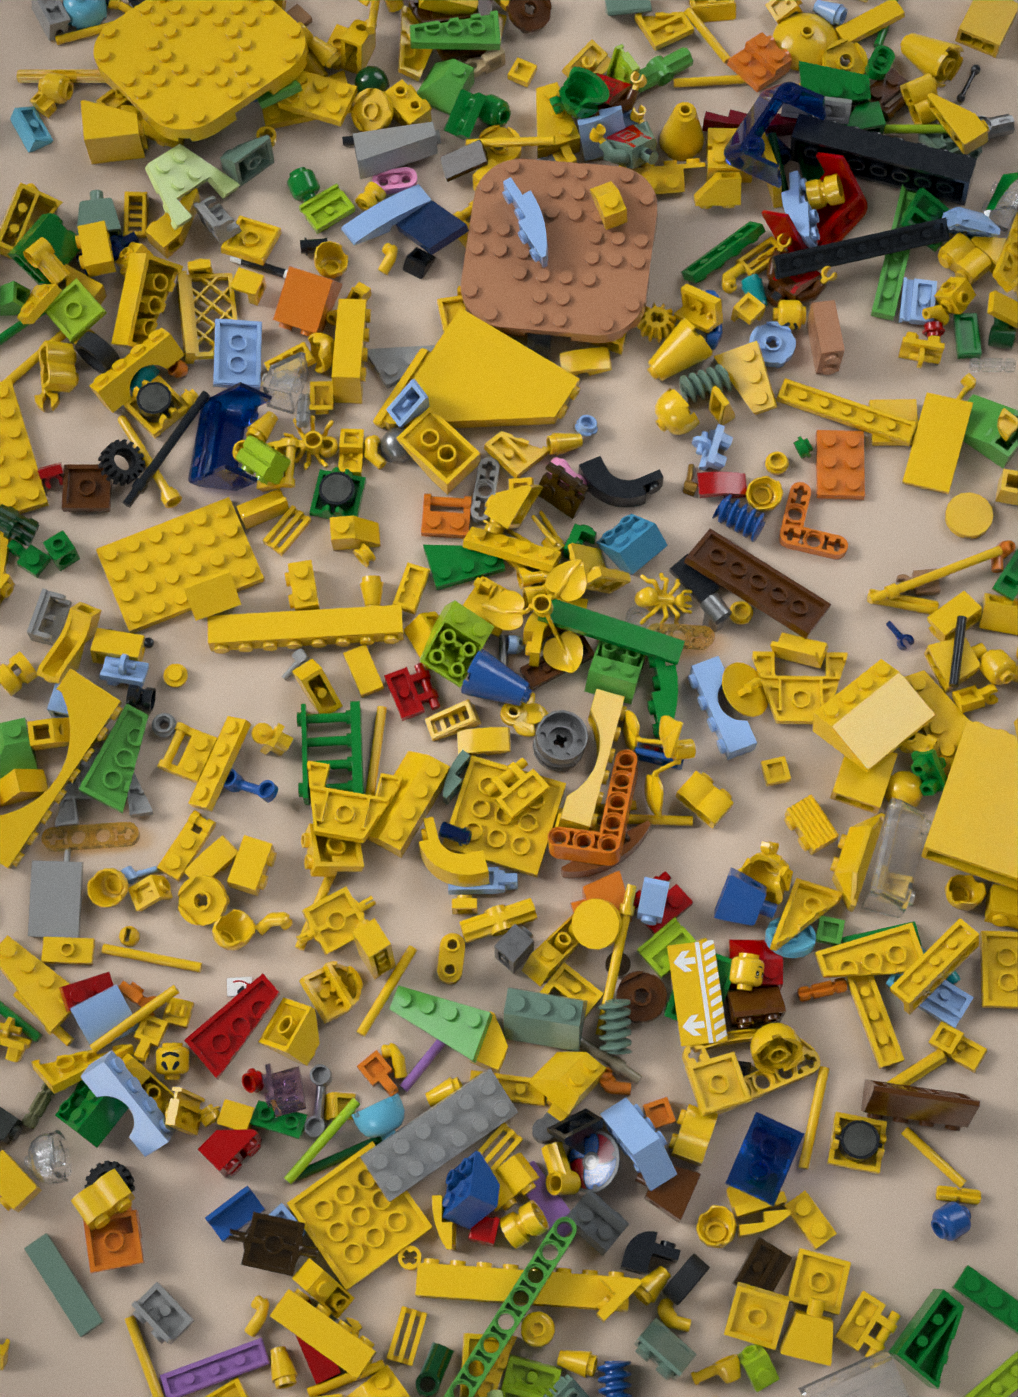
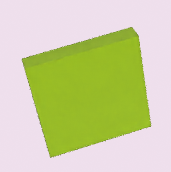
[44,278,107,343]

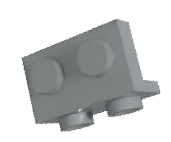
[131,1282,195,1344]

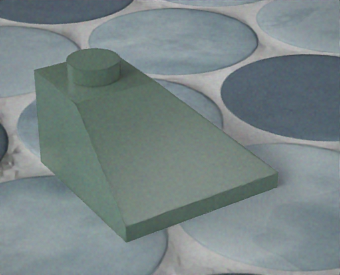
[220,135,274,188]

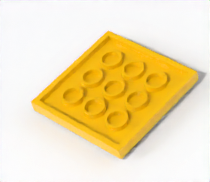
[442,755,566,877]
[287,1141,433,1291]

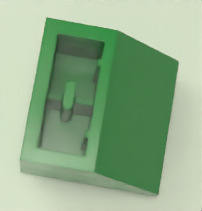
[55,1080,129,1148]

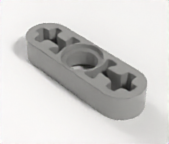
[471,457,500,525]

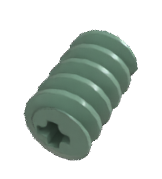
[679,364,732,403]
[598,999,632,1054]

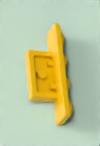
[618,158,706,194]

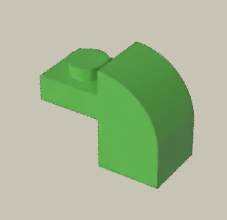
[0,281,31,316]

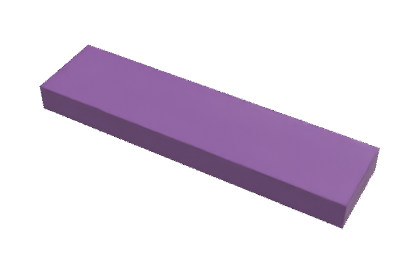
[160,1337,271,1397]

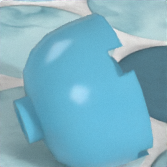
[63,0,107,30]
[352,1093,405,1141]

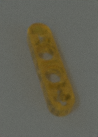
[41,822,140,852]

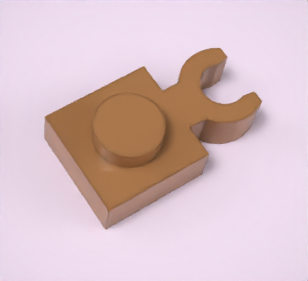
[896,568,941,596]

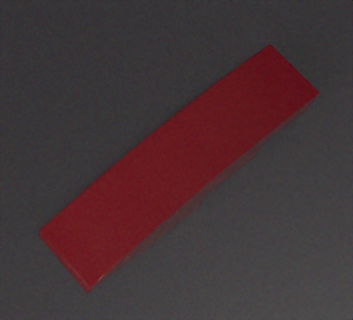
[702,107,797,138]

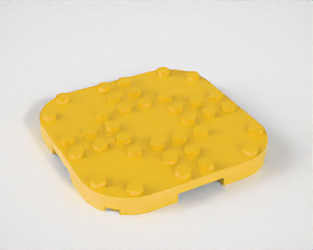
[93,0,309,141]

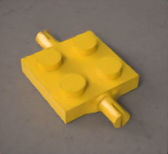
[296,886,376,955]

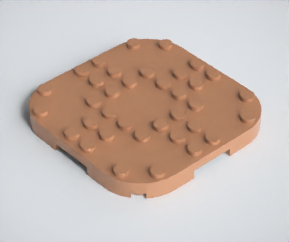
[461,159,658,343]

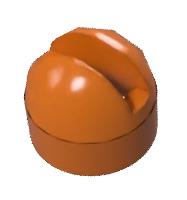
[168,359,188,378]

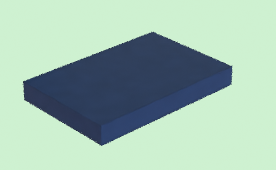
[396,200,469,255]

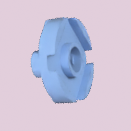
[749,321,796,368]

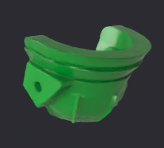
[549,67,609,119]

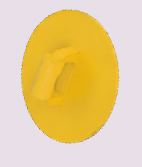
[722,662,768,717]

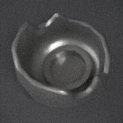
[380,427,411,463]

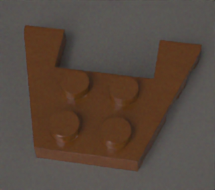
[409,0,493,61]

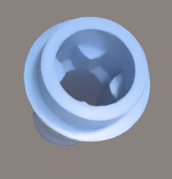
[813,0,848,26]

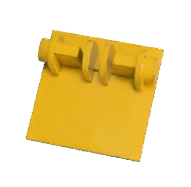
[463,575,508,638]

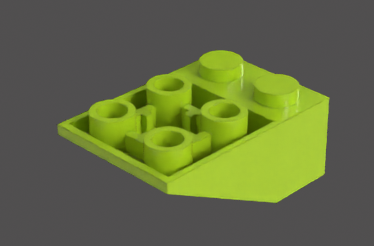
[419,600,494,688]

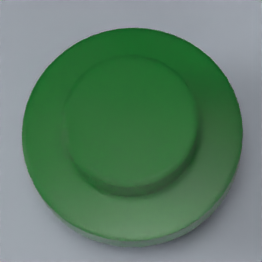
[793,436,813,459]

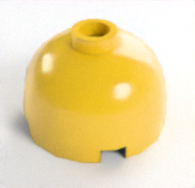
[655,388,700,435]
[750,1023,803,1074]

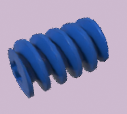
[712,494,766,542]
[598,1361,632,1397]

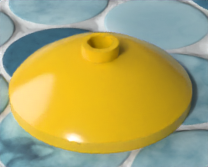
[772,13,838,71]

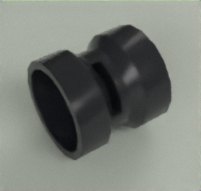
[126,684,156,712]

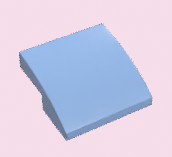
[577,106,625,161]
[70,984,139,1046]

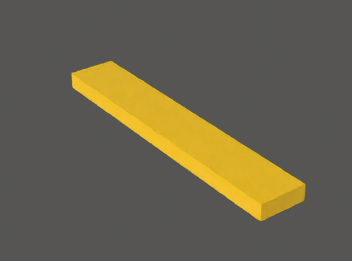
[776,378,918,446]

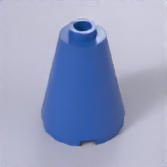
[461,649,532,706]

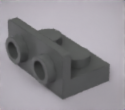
[566,1190,629,1256]

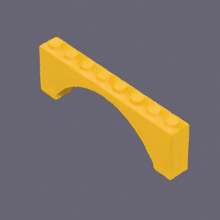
[0,668,123,869]

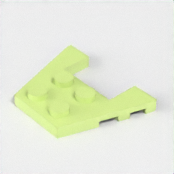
[145,144,240,230]

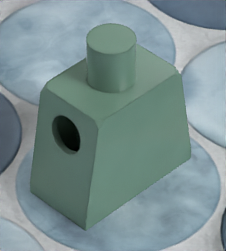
[77,190,124,242]

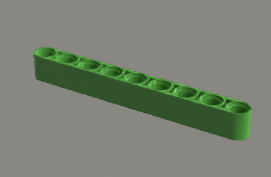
[444,1217,577,1397]

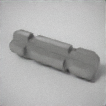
[296,393,310,428]

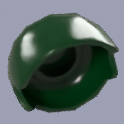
[354,66,390,94]

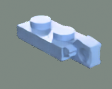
[448,867,518,895]

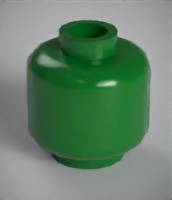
[478,94,511,127]
[287,167,320,202]

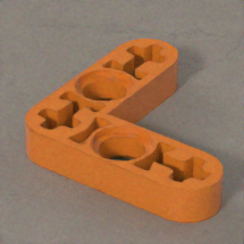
[779,482,848,559]

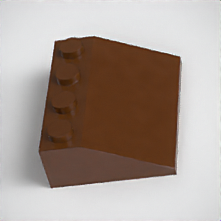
[861,1079,980,1131]

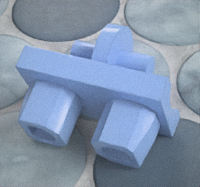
[692,424,733,471]
[99,654,149,688]

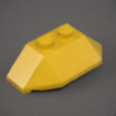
[830,813,886,912]

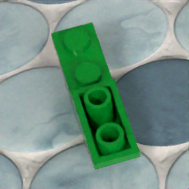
[647,656,678,746]

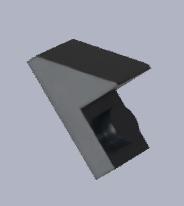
[547,1108,603,1155]

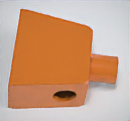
[570,871,633,922]

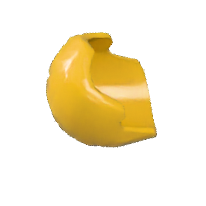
[308,332,335,374]
[212,909,256,951]

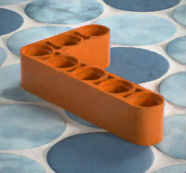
[548,749,638,866]

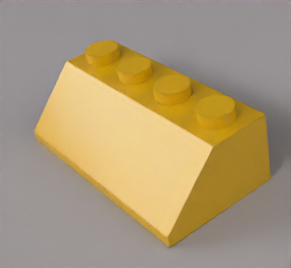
[367,751,450,858]

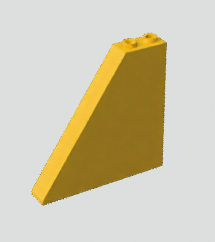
[385,308,581,430]
[921,720,1018,890]

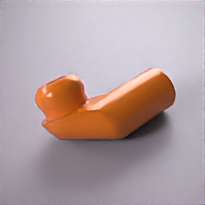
[991,540,1016,573]
[599,1067,631,1096]

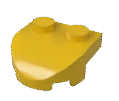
[299,961,363,1024]

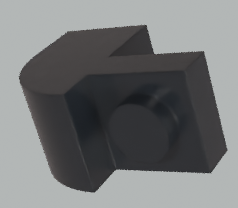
[620,1231,681,1276]

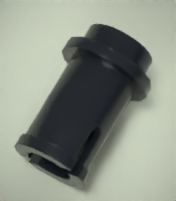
[300,237,328,256]

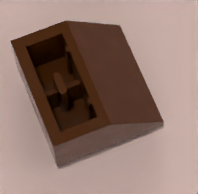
[726,986,786,1030]

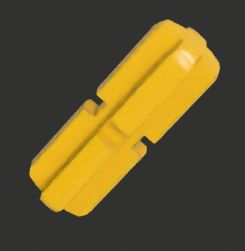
[935,1185,981,1205]

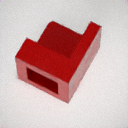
[468,1217,500,1247]

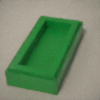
[953,313,982,359]

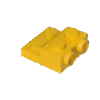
[301,823,364,877]

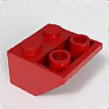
[198,1129,263,1178]

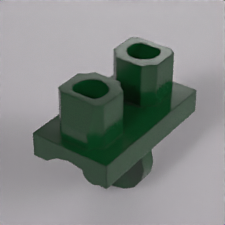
[0,504,40,547]

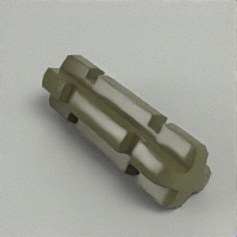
[21,1083,54,1129]

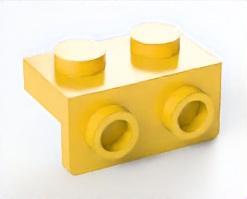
[674,283,723,333]

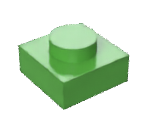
[815,916,845,946]

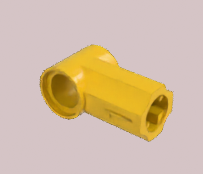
[23,237,70,285]
[541,1142,581,1195]

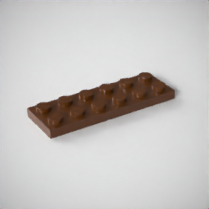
[684,529,831,639]

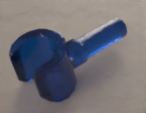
[886,621,914,650]

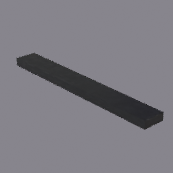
[771,217,950,279]

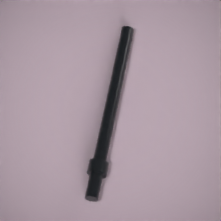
[123,391,210,508]

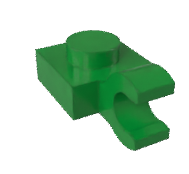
[7,539,51,578]

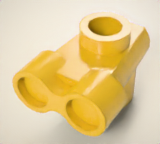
[899,732,938,753]

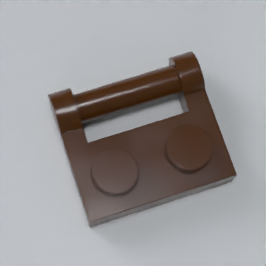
[870,68,908,122]

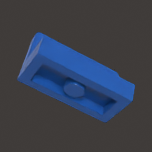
[205,1185,266,1242]

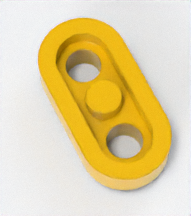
[437,933,465,985]

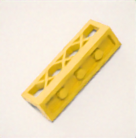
[890,918,979,1015]

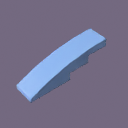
[341,184,432,246]

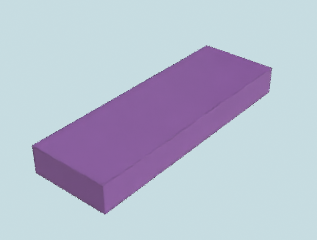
[526,1160,572,1237]

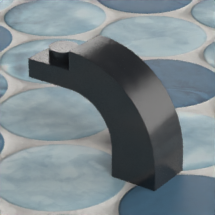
[578,456,664,508]

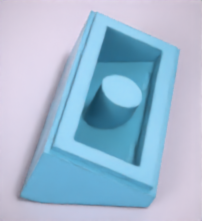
[10,106,53,152]

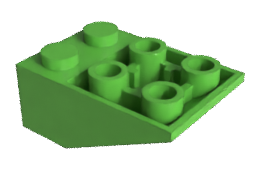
[963,394,1018,469]
[584,640,646,704]

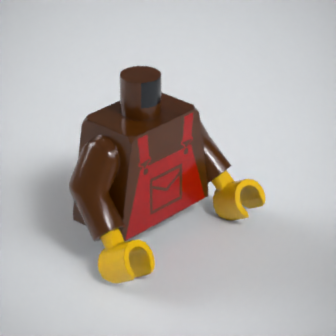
[582,56,647,118]
[766,233,837,307]

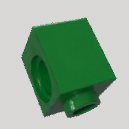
[42,530,80,571]

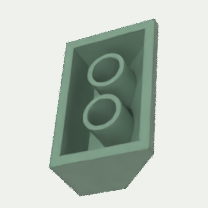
[504,988,588,1052]

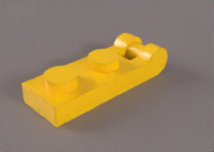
[157,810,216,882]

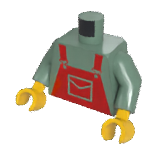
[589,105,659,169]

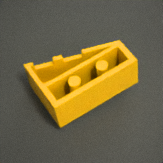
[0,182,63,259]

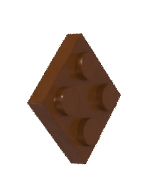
[61,464,112,512]

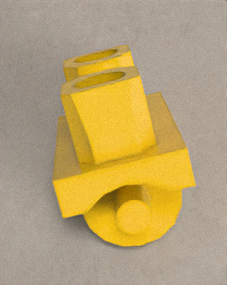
[898,331,945,369]
[251,723,294,756]
[0,1017,32,1062]

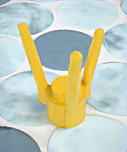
[507,510,565,553]

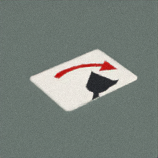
[227,977,252,997]

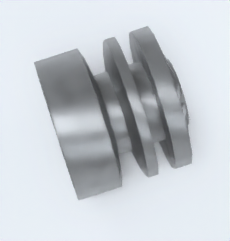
[532,710,588,772]

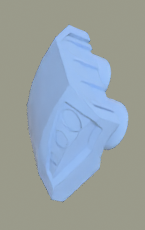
[942,207,1001,239]

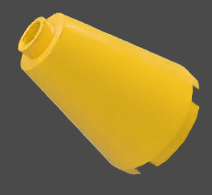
[900,33,964,88]
[659,102,704,161]
[647,318,713,381]

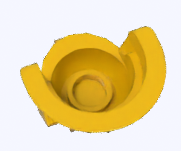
[738,841,793,905]

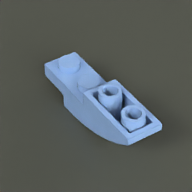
[781,170,820,248]
[502,177,548,268]

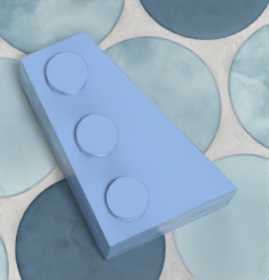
[600,1098,677,1191]

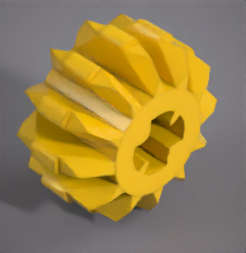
[637,302,676,343]

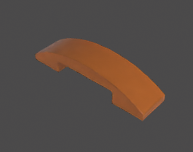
[561,820,651,878]

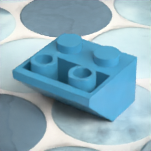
[596,514,668,575]

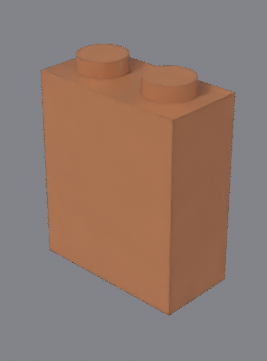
[806,300,845,375]

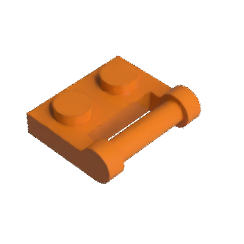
[421,493,472,539]

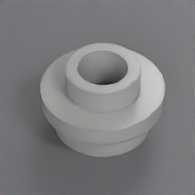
[152,713,177,737]

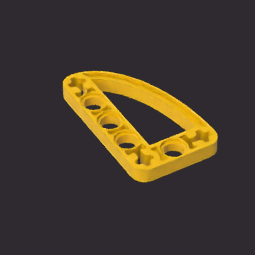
[682,1029,821,1115]

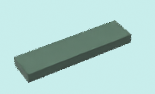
[24,1233,104,1337]

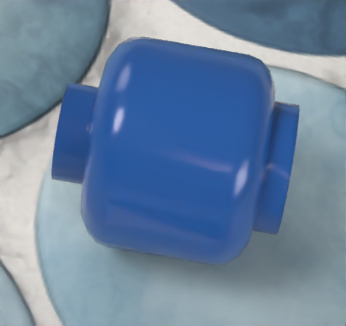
[931,1201,971,1241]

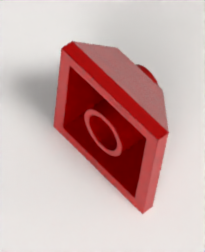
[729,939,783,990]

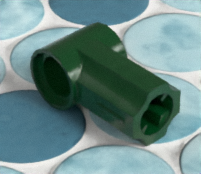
[988,317,1016,349]
[415,1342,454,1397]

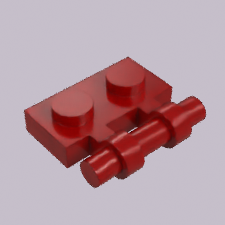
[384,663,441,721]
[633,871,693,934]

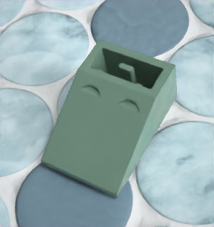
[634,1318,697,1380]

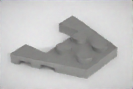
[55,748,153,829]

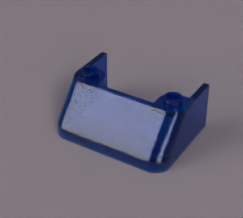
[724,82,826,188]
[188,382,272,491]

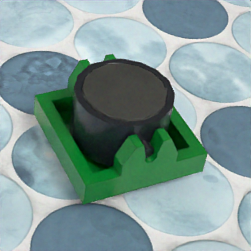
[310,467,367,519]

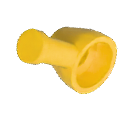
[691,1354,741,1385]

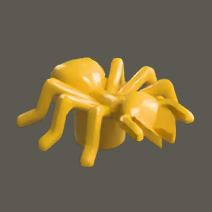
[281,415,338,470]
[634,573,692,631]

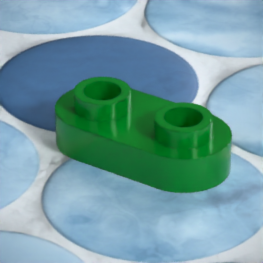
[865,45,895,80]

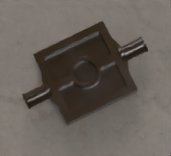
[228,1211,318,1276]

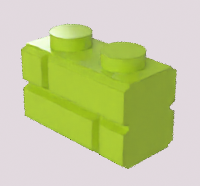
[236,435,291,485]

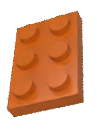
[816,430,865,500]

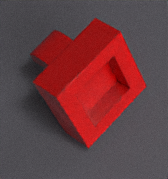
[38,462,64,489]

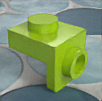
[737,1344,780,1392]

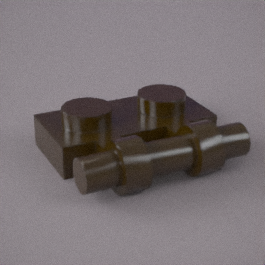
[538,461,589,519]

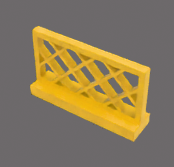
[176,270,237,364]

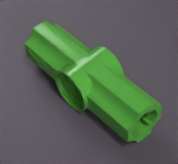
[637,47,693,94]

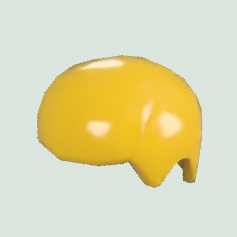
[314,241,348,279]
[746,476,783,512]
[885,771,923,811]
[87,868,129,907]
[944,874,986,911]
[696,1205,737,1248]

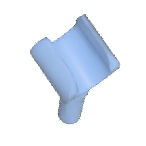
[121,866,158,884]

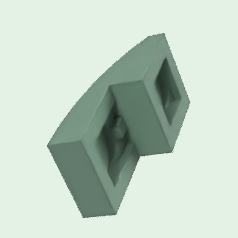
[443,750,470,805]

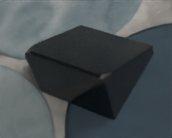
[403,247,436,279]

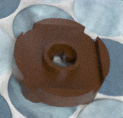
[506,0,552,34]
[616,971,667,1023]

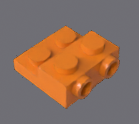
[727,32,792,92]
[83,1207,144,1274]

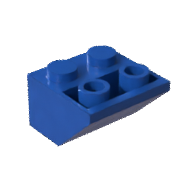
[442,1151,500,1229]

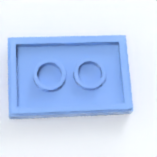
[213,318,262,390]

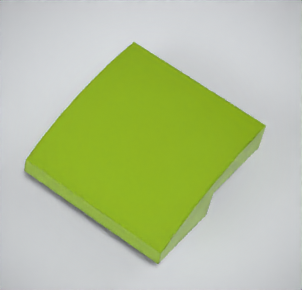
[501,1354,562,1397]

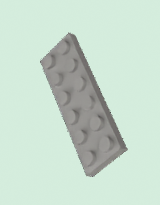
[360,1068,518,1202]

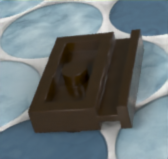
[732,1237,792,1292]

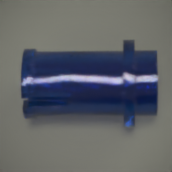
[439,821,472,846]

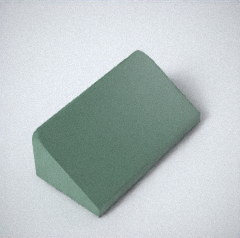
[605,0,652,16]

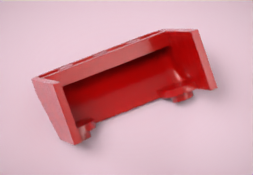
[761,152,868,252]

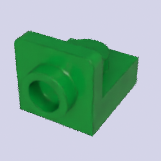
[564,524,597,559]

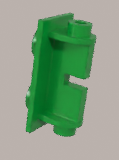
[250,1100,308,1139]

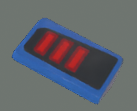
[635,742,684,770]

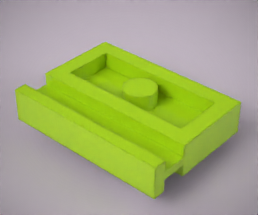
[606,44,640,85]
[299,183,355,234]
[637,917,696,978]

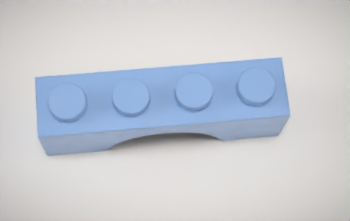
[688,656,757,760]
[81,1050,176,1157]

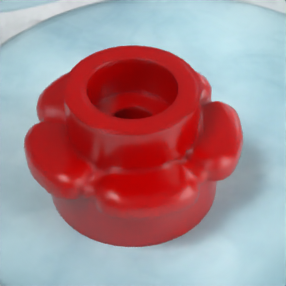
[922,321,945,339]
[242,1068,265,1093]

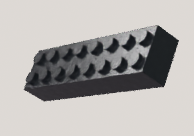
[790,113,977,206]

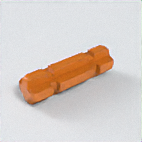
[797,977,847,1002]

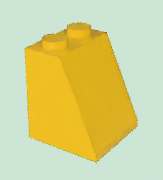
[81,100,148,164]

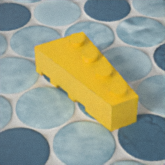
[111,253,184,350]
[331,298,371,404]

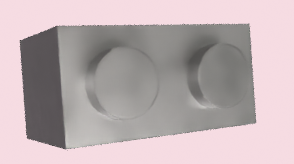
[494,924,534,974]

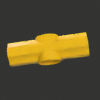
[459,898,538,943]

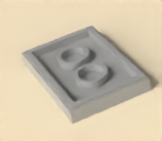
[28,860,84,938]

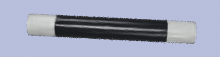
[230,256,288,279]

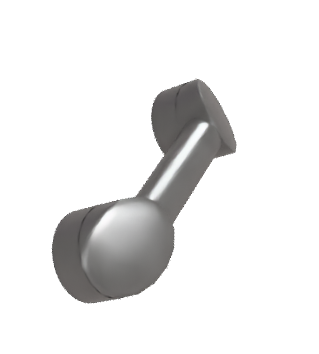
[304,1064,332,1138]

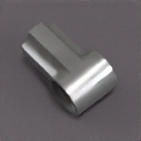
[978,113,1015,139]
[700,593,732,632]

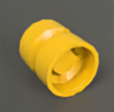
[805,174,845,210]
[0,651,38,696]
[500,1200,549,1249]

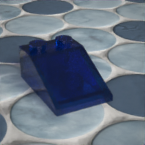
[725,1112,804,1206]

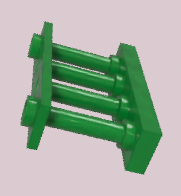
[297,701,364,805]

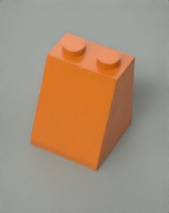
[273,266,343,336]

